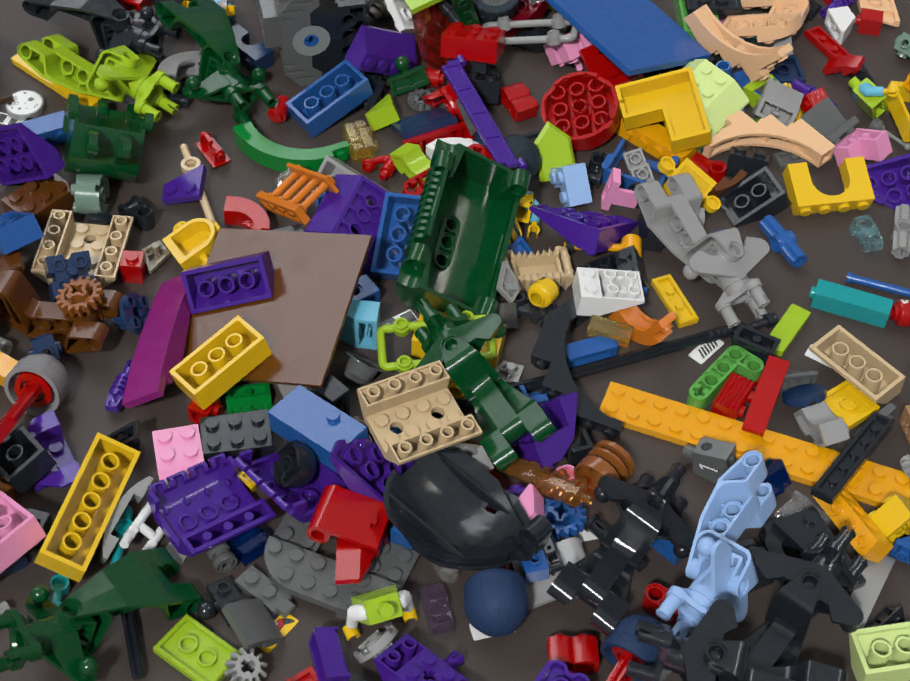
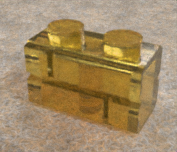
[342,120,378,164]

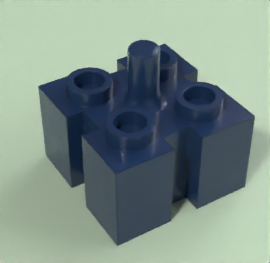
[43,250,95,302]

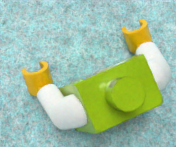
[342,584,418,641]

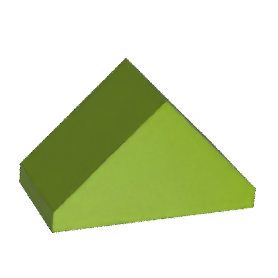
[365,94,400,131]

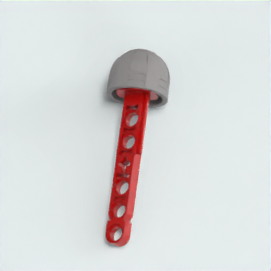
[0,353,69,444]

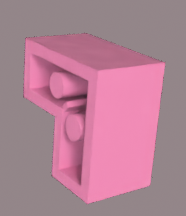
[834,128,893,167]

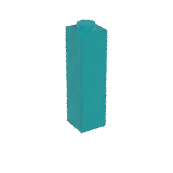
[809,279,893,328]

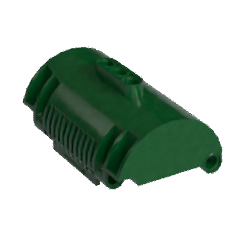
[395,139,531,315]

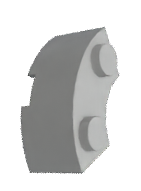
[793,401,850,447]

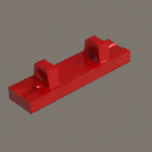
[402,121,475,155]

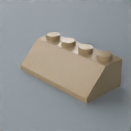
[809,325,906,404]

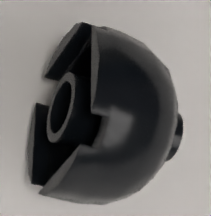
[273,441,317,489]

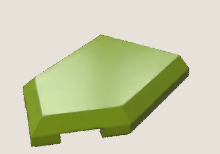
[534,121,575,183]

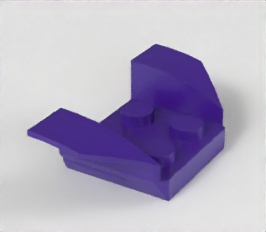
[27,410,80,492]

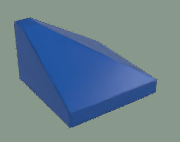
[508,235,533,255]

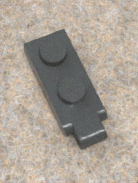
[235,565,296,618]

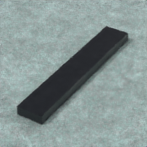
[810,412,895,505]

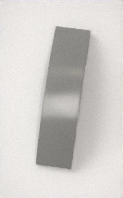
[99,476,154,564]
[850,555,896,629]

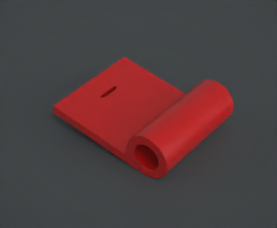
[578,44,644,88]
[306,484,388,551]

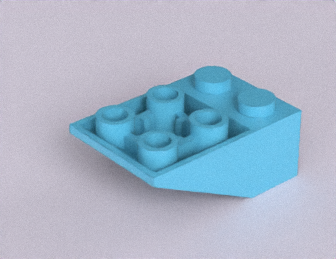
[339,299,380,350]

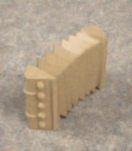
[505,246,574,292]

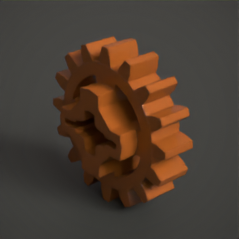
[55,276,105,317]

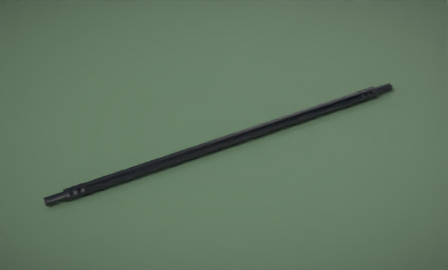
[431,322,746,418]

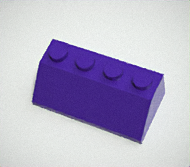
[344,24,417,75]
[180,251,274,314]

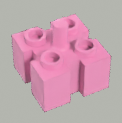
[543,32,592,71]

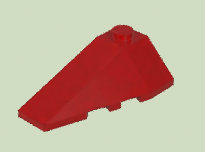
[335,522,390,585]

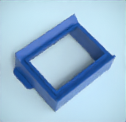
[601,139,679,189]

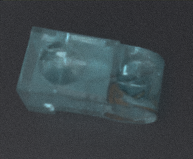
[848,214,884,254]

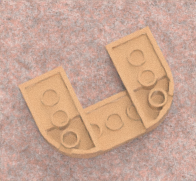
[723,0,810,44]

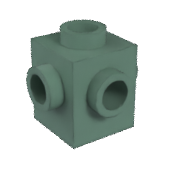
[893,32,910,60]

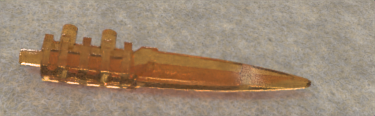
[461,440,593,507]

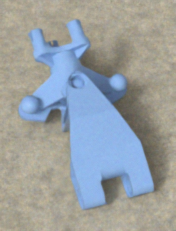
[656,450,777,638]

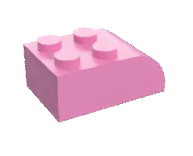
[152,424,204,481]

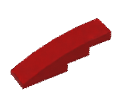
[741,355,790,437]

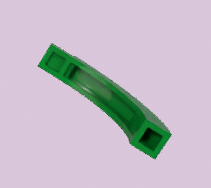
[233,121,350,173]

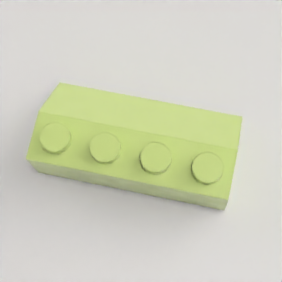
[849,622,910,681]

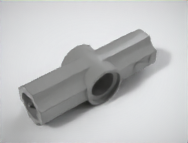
[891,204,910,259]

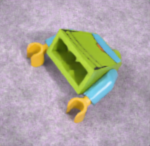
[848,76,900,121]

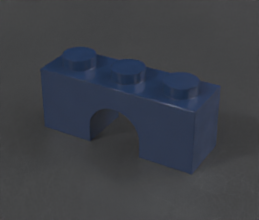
[232,24,274,71]

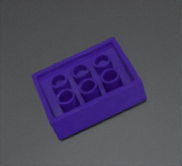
[0,122,66,186]

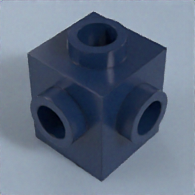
[28,332,63,360]

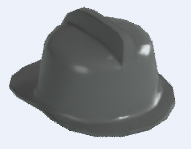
[344,352,393,384]

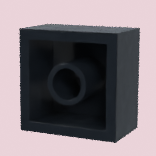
[0,424,57,495]

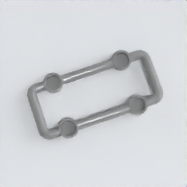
[482,13,579,46]

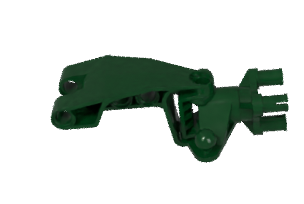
[155,0,277,128]
[414,298,557,472]
[0,547,205,681]

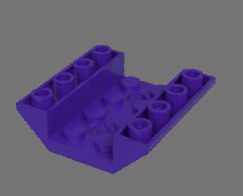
[304,174,387,278]

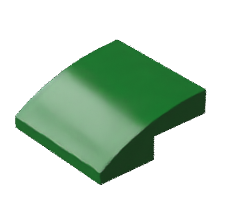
[225,383,272,414]

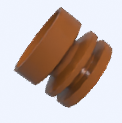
[573,440,636,502]

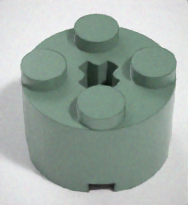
[71,174,110,215]

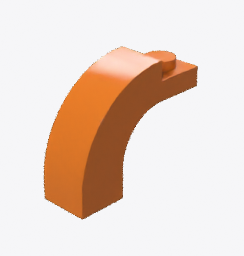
[609,305,677,346]

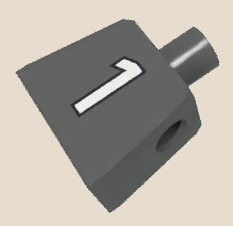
[682,437,736,484]

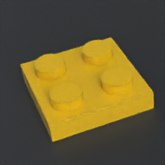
[816,380,880,430]

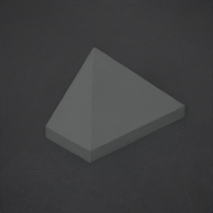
[781,370,818,391]

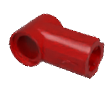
[691,152,727,187]

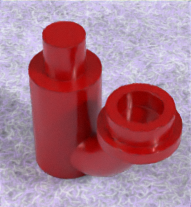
[361,155,397,181]

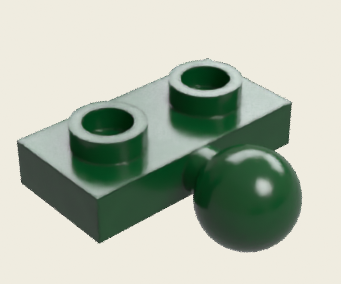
[387,56,430,96]

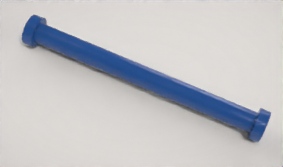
[845,271,910,298]

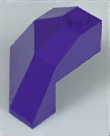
[511,391,578,472]

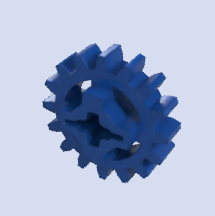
[544,495,587,541]

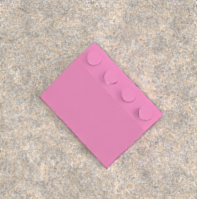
[0,490,47,573]

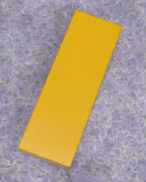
[651,274,699,328]

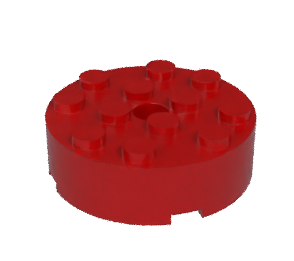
[541,71,621,151]

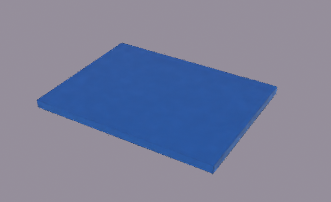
[546,0,712,76]

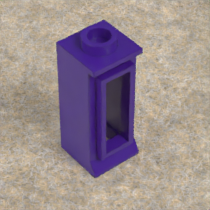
[308,626,351,681]

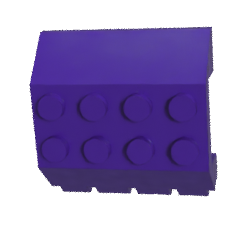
[233,440,349,523]
[146,453,276,557]

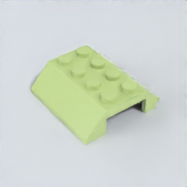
[682,59,750,152]

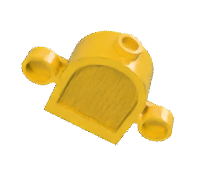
[657,156,721,213]
[162,218,220,270]

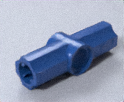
[758,215,808,269]

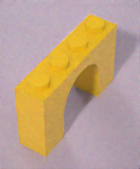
[782,156,875,216]

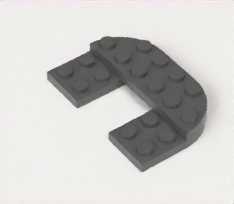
[264,512,420,620]

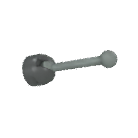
[868,117,910,150]

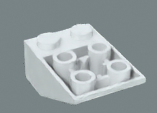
[572,267,645,316]

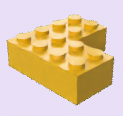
[615,67,711,153]

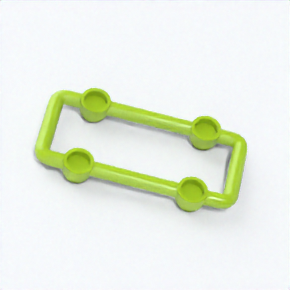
[376,310,497,374]

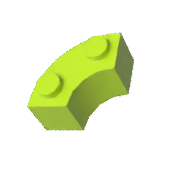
[390,143,431,186]

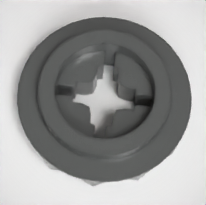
[407,88,433,111]

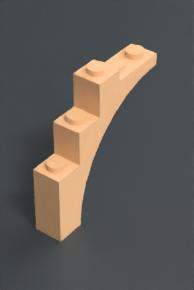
[684,4,793,82]
[702,110,835,168]

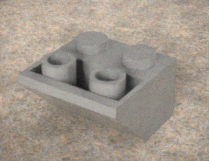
[752,78,804,127]

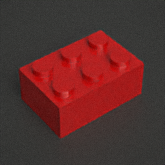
[440,22,506,64]

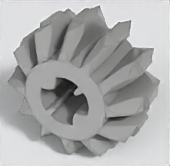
[224,647,267,681]

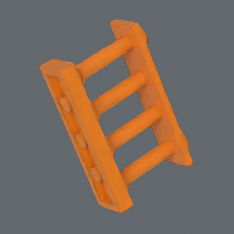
[255,163,339,225]

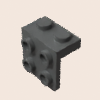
[800,97,859,145]

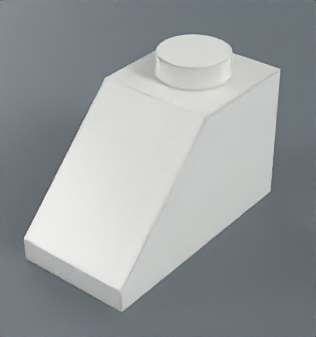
[824,6,855,45]

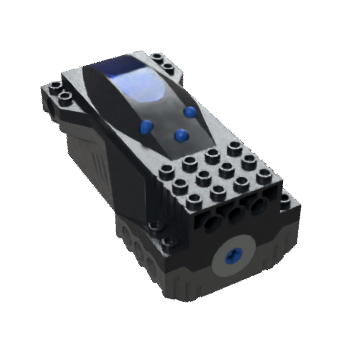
[255,0,369,86]

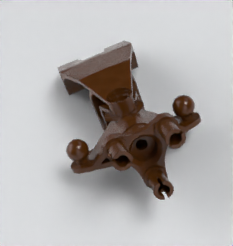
[0,251,123,353]

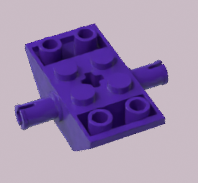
[374,633,469,681]

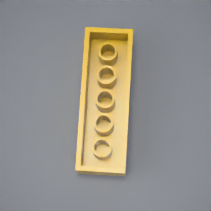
[34,432,141,582]

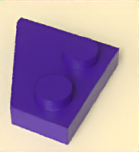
[162,164,207,205]

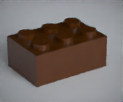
[1,173,75,230]

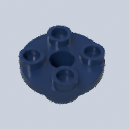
[113,292,149,335]

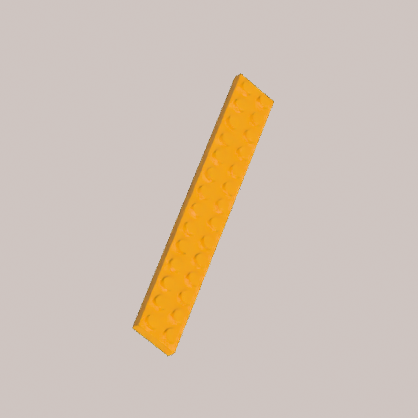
[599,381,910,508]

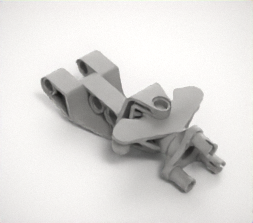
[634,173,771,329]

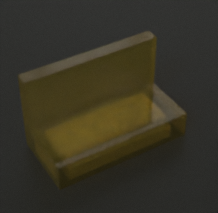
[587,315,634,348]

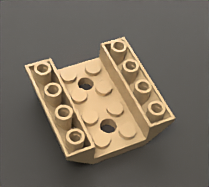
[31,209,134,288]
[357,360,483,466]

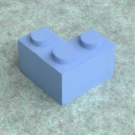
[549,162,593,207]

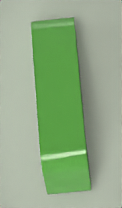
[686,345,764,410]

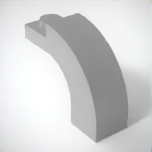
[157,51,201,90]

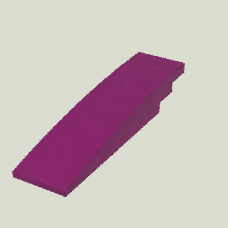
[122,275,191,409]

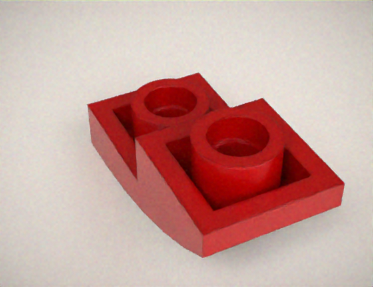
[822,55,865,76]

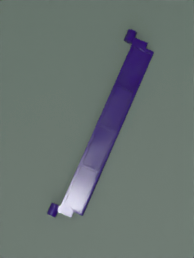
[441,55,528,170]

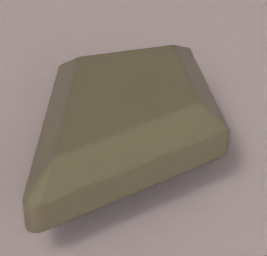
[142,240,171,274]

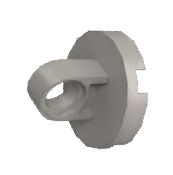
[353,622,398,663]

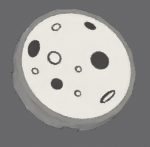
[5,90,45,121]

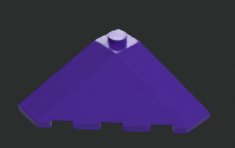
[866,153,910,211]
[529,204,638,256]
[329,438,414,522]

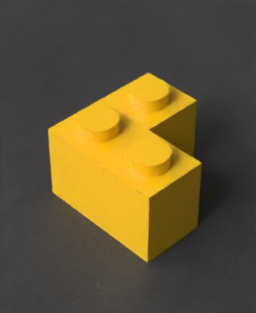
[868,494,910,544]

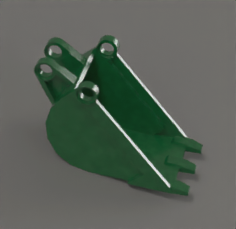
[62,94,154,183]

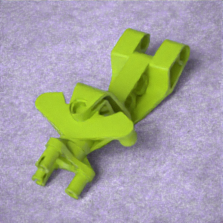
[17,34,180,123]

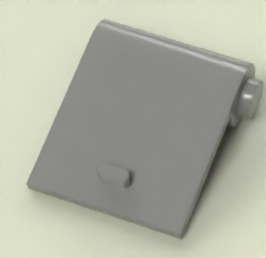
[512,537,586,611]

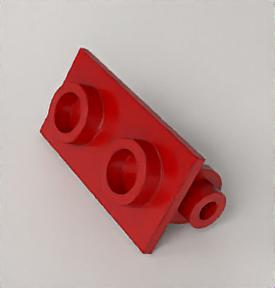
[195,131,231,169]

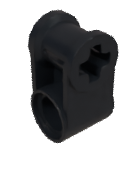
[586,151,607,189]
[118,195,155,231]

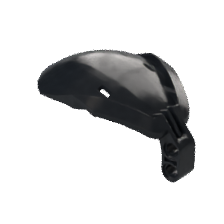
[383,449,553,571]

